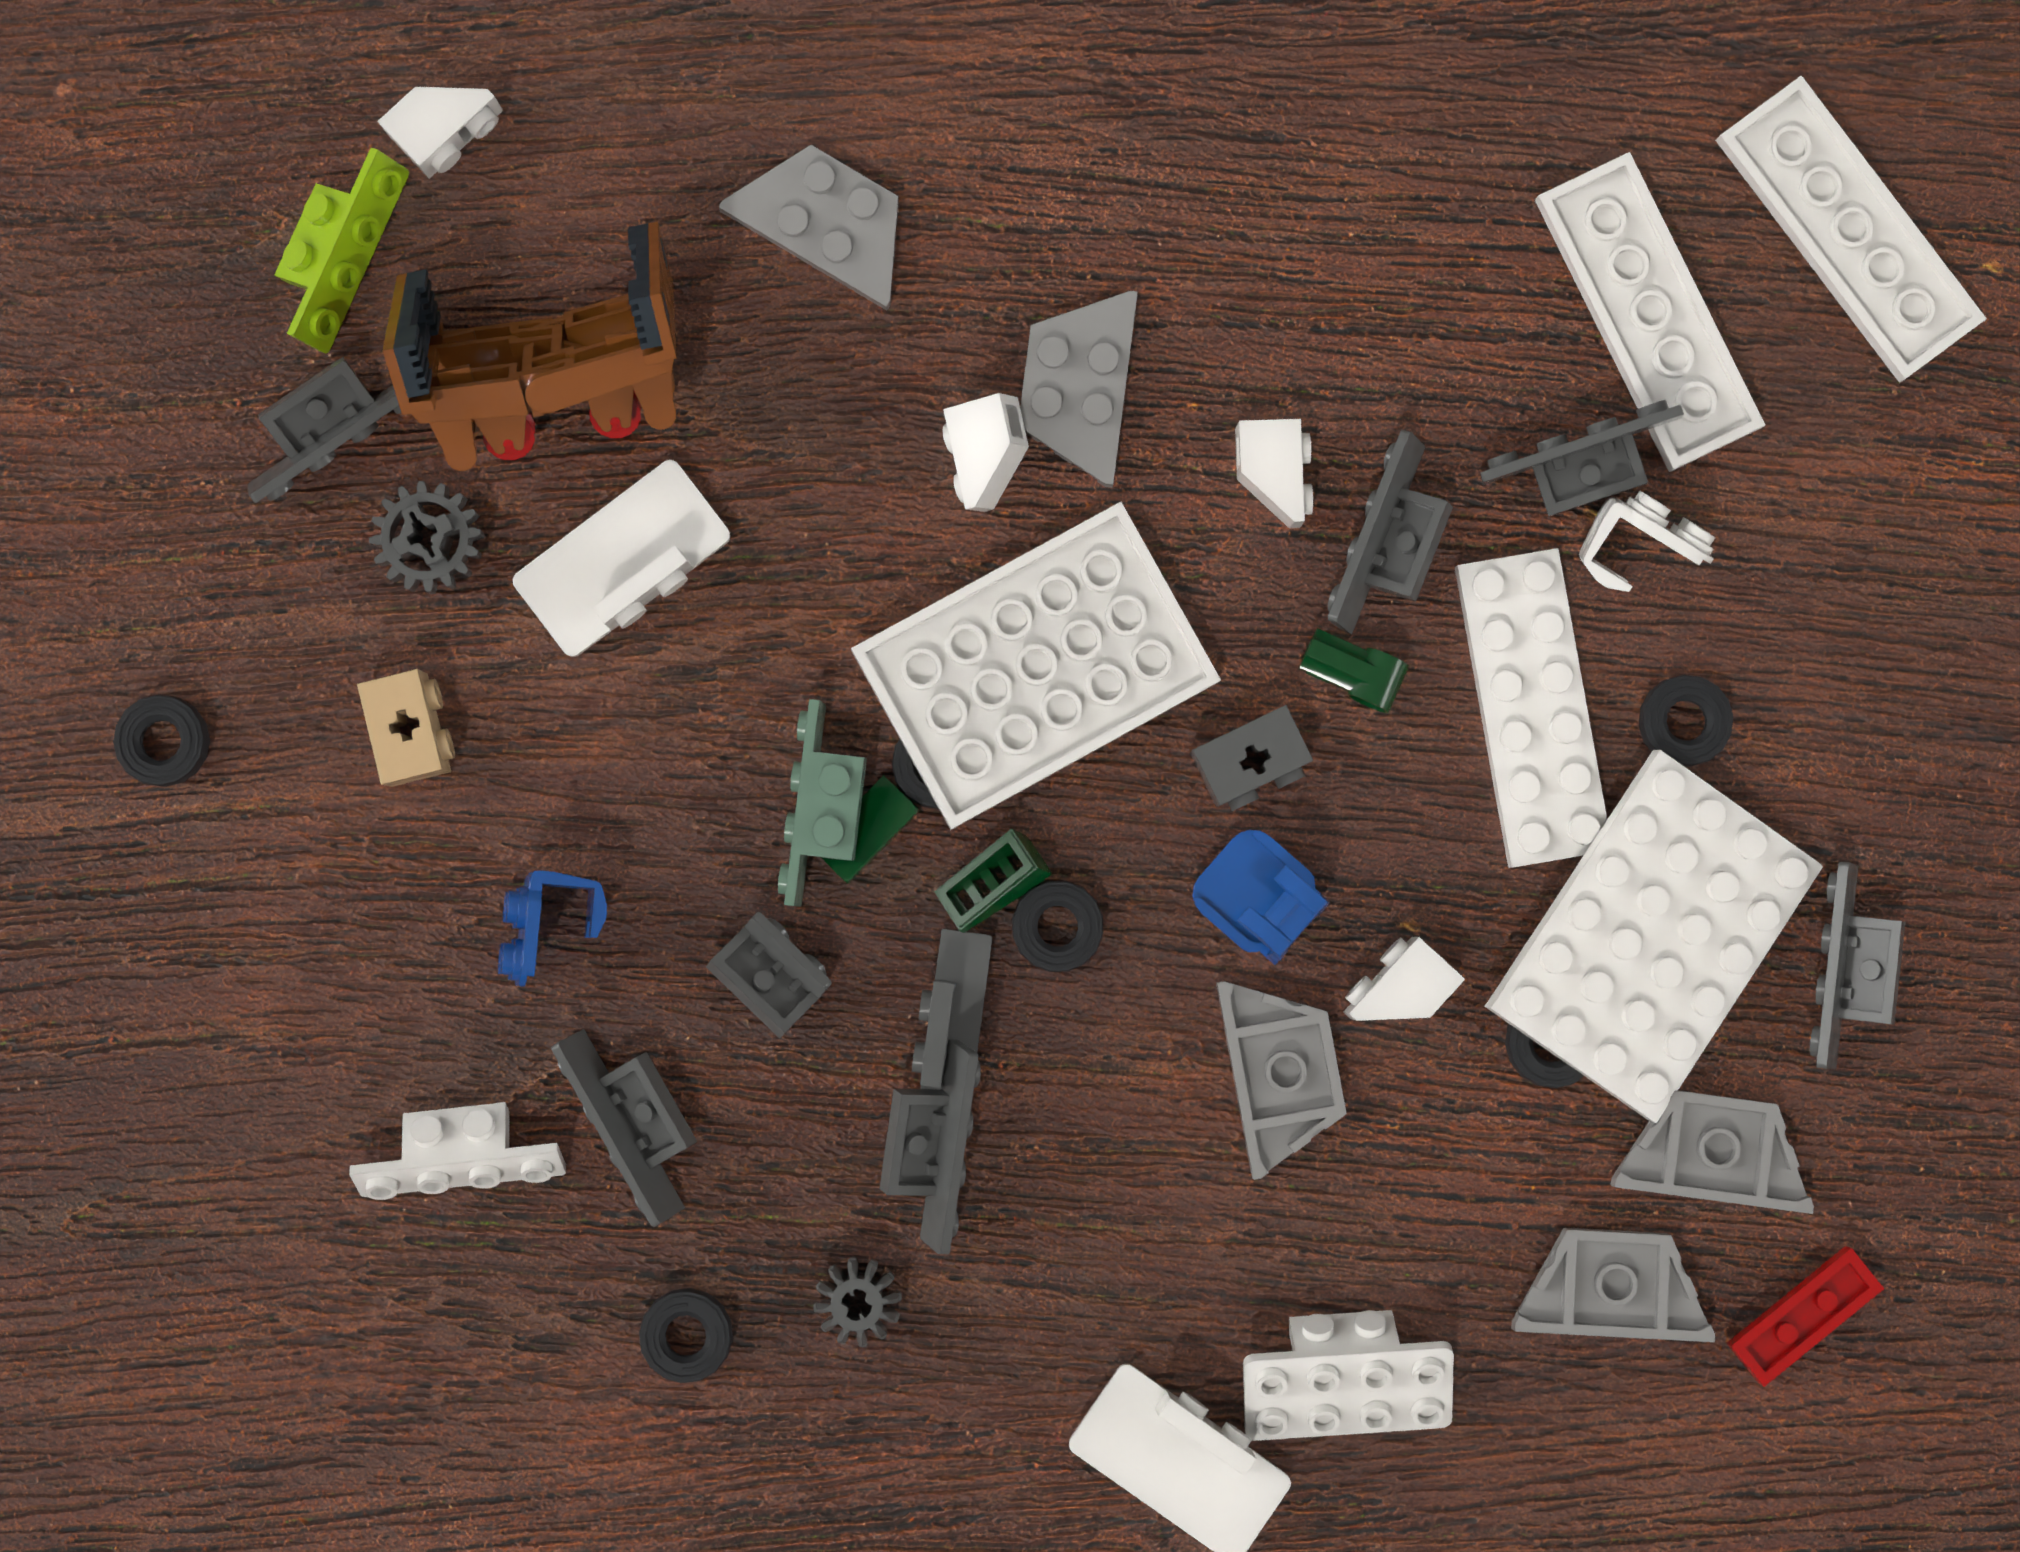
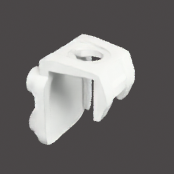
[1579,491,1716,592]

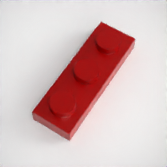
[1726,1246,1884,1387]

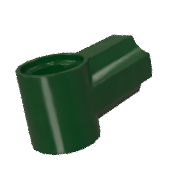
[1298,628,1409,713]

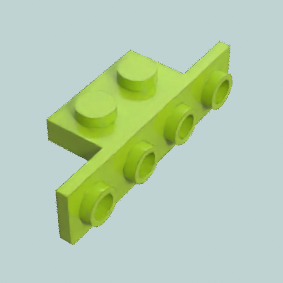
[274,148,409,354]

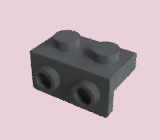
[706,912,832,1038]

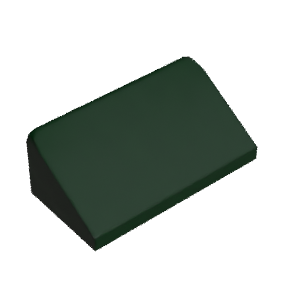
[821,775,920,884]

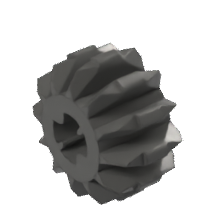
[813,1256,902,1347]

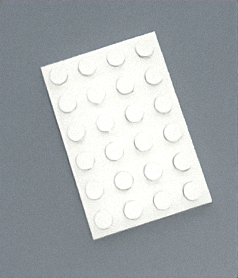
[851,502,1221,830]
[1484,750,1823,1123]

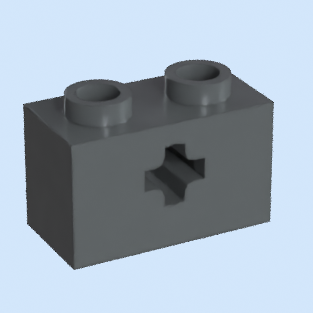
[1190,705,1313,811]

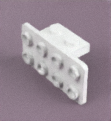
[513,460,730,657]
[1243,1310,1454,1441]
[1069,1364,1291,1552]

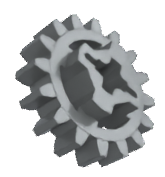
[369,481,485,594]

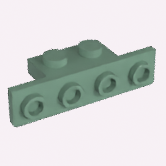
[778,699,867,907]

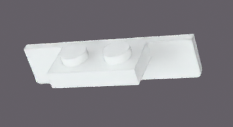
[349,1102,566,1200]

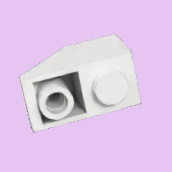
[377,87,503,179]
[943,393,1029,512]
[1235,419,1313,529]
[1343,937,1465,1021]

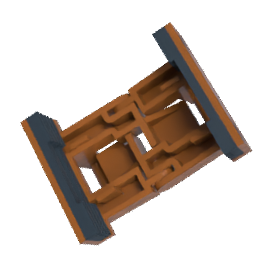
[383,221,677,471]

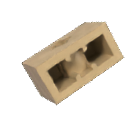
[357,669,455,787]

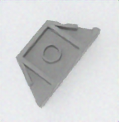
[719,145,899,311]
[1020,291,1138,488]
[1216,981,1347,1180]
[1611,1090,1814,1214]
[1511,1228,1715,1342]

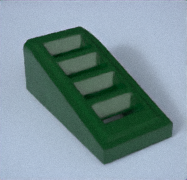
[934,828,1052,933]

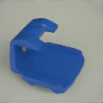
[1192,830,1331,965]
[498,870,607,987]

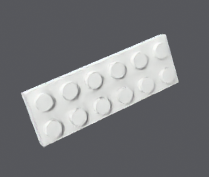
[1715,76,1987,383]
[1535,152,1765,472]
[1455,548,1607,868]

